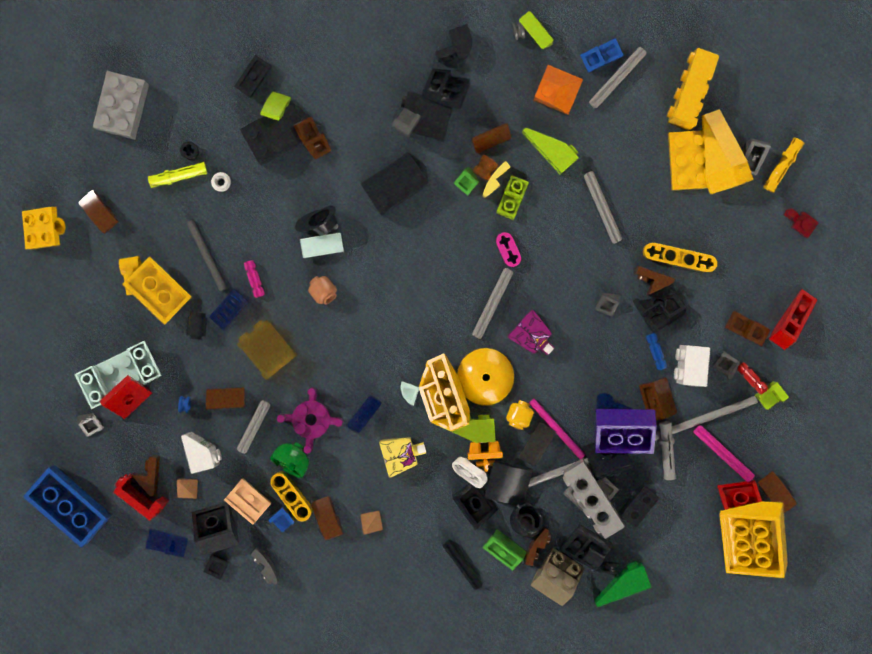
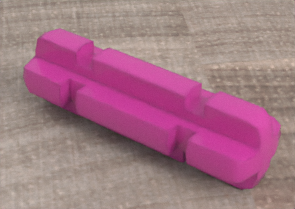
[244,260,265,298]

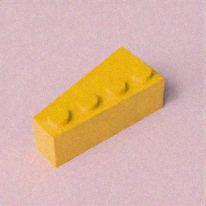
[667,48,719,131]

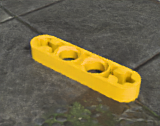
[643,243,717,272]

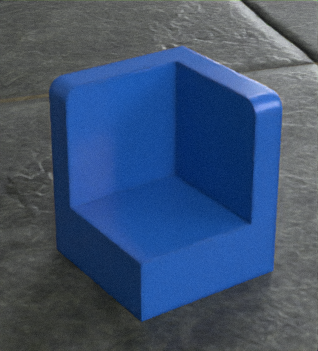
[268,505,297,533]

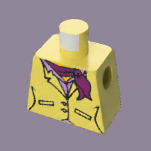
[379,437,427,478]

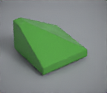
[454,166,480,196]

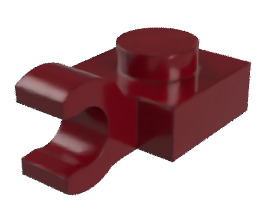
[783,208,819,238]

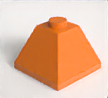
[533,65,583,115]

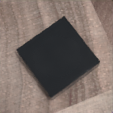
[203,554,229,580]

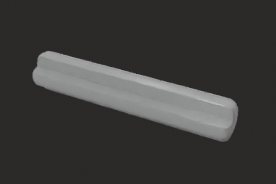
[237,400,270,454]

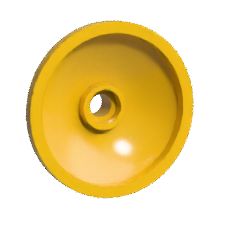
[457,348,514,405]

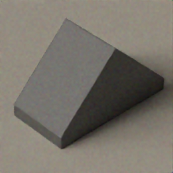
[743,139,771,176]

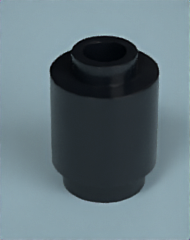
[186,312,207,340]

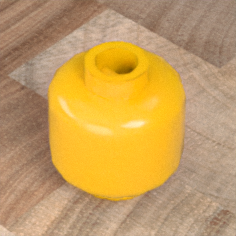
[506,400,534,430]

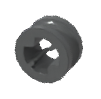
[512,22,525,41]

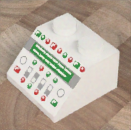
[181,432,222,474]

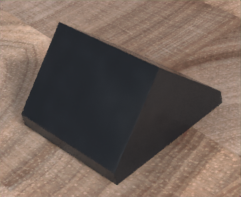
[452,483,498,530]

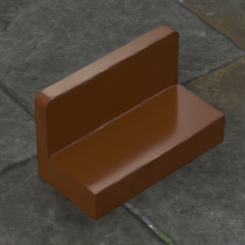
[639,377,677,421]

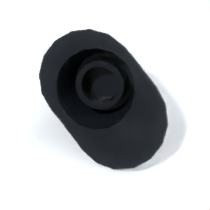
[295,206,339,236]

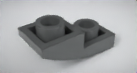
[251,546,280,585]

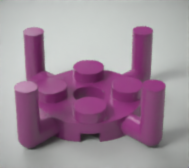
[277,387,344,454]

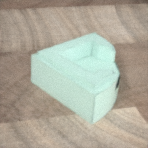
[401,381,419,406]

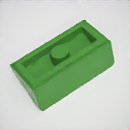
[483,530,526,571]

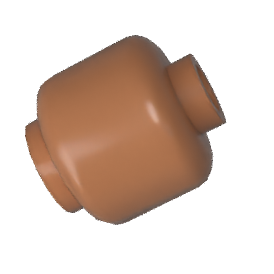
[308,276,337,305]

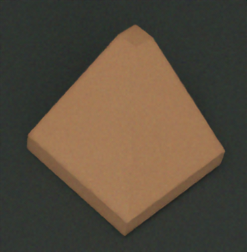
[177,478,198,499]
[361,511,383,534]

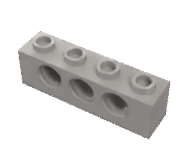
[562,458,625,539]

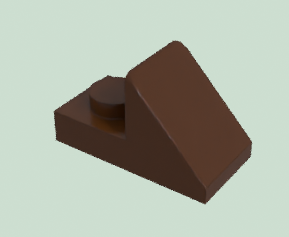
[634,266,675,295]
[132,455,160,496]

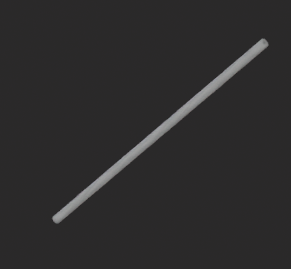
[529,396,758,487]

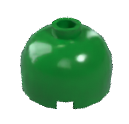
[269,442,309,478]

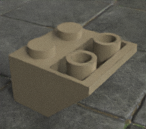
[531,547,585,606]

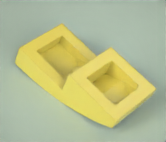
[482,161,510,199]

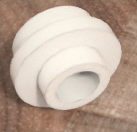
[211,172,231,192]

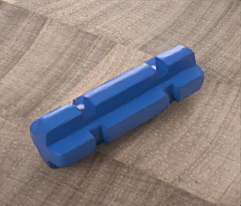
[646,333,667,370]

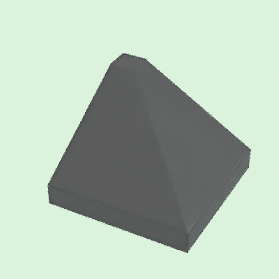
[595,293,621,317]
[713,352,740,380]
[77,413,104,437]

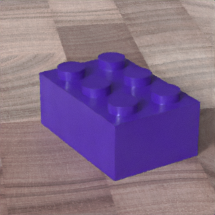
[594,409,656,454]

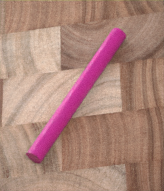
[529,399,585,459]

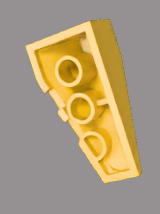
[702,109,754,194]

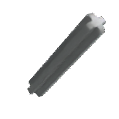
[589,47,646,109]
[584,171,622,244]
[472,268,513,339]

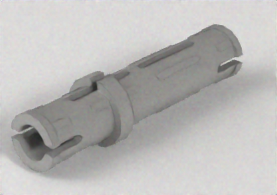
[659,421,676,480]

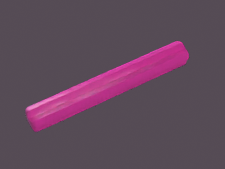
[693,425,755,482]

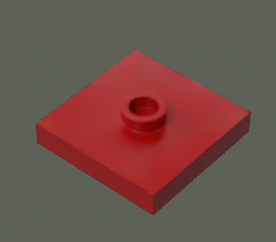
[100,375,152,419]

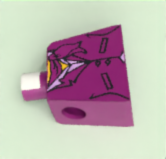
[507,310,555,355]

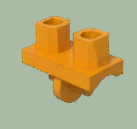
[467,440,503,472]

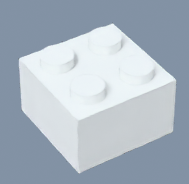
[674,345,710,387]

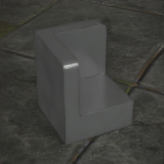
[392,108,421,138]

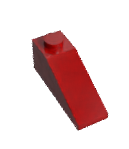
[769,289,817,350]

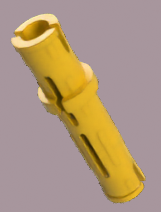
[763,137,805,193]

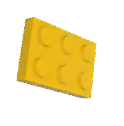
[668,130,708,191]
[122,256,191,325]

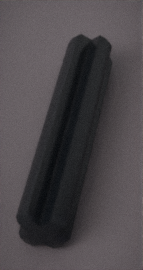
[443,540,482,590]

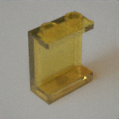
[237,320,297,380]

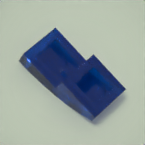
[145,529,188,558]

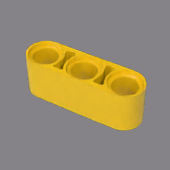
[271,471,313,521]

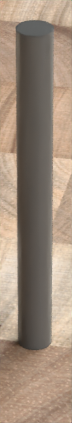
[187,220,227,292]

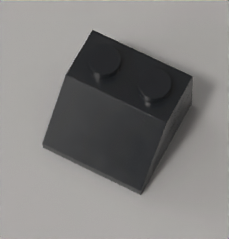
[192,502,239,555]

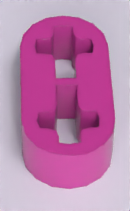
[496,232,521,267]

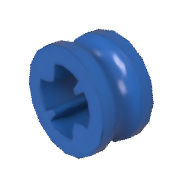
[178,396,191,414]

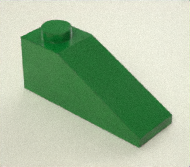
[594,562,652,607]

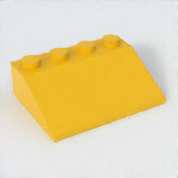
[720,501,788,578]

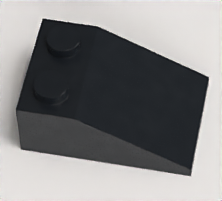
[240,104,303,166]

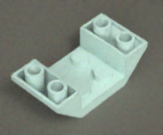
[74,341,161,409]

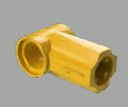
[119,256,142,295]

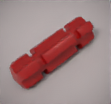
[737,362,768,394]

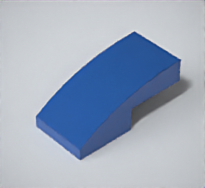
[580,38,624,73]

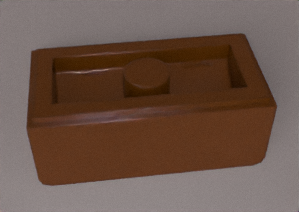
[471,123,511,153]
[206,387,246,409]

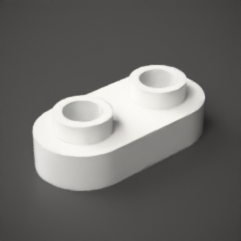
[452,457,488,488]

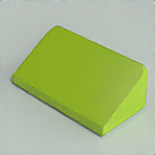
[519,11,553,49]

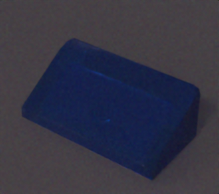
[347,395,382,433]

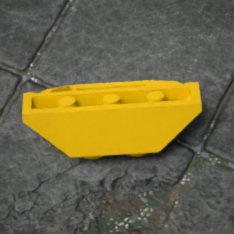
[419,354,470,432]

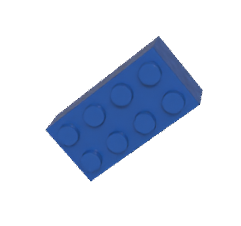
[23,465,112,548]

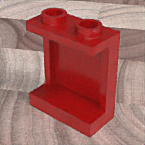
[113,473,170,521]

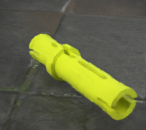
[148,162,207,188]

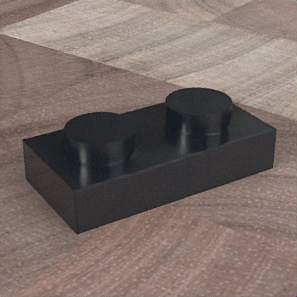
[234,55,272,98]

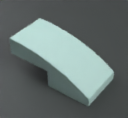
[300,233,344,258]

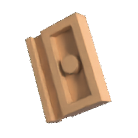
[224,478,272,525]

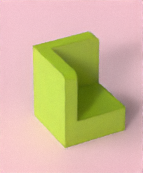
[755,381,789,410]

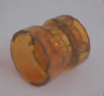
[472,154,498,181]

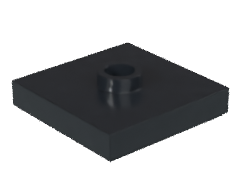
[583,442,633,481]

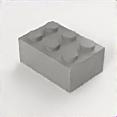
[93,71,149,140]

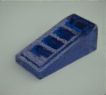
[209,289,249,330]

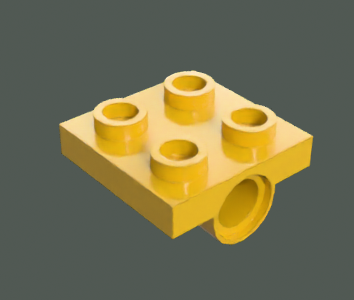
[22,207,66,249]

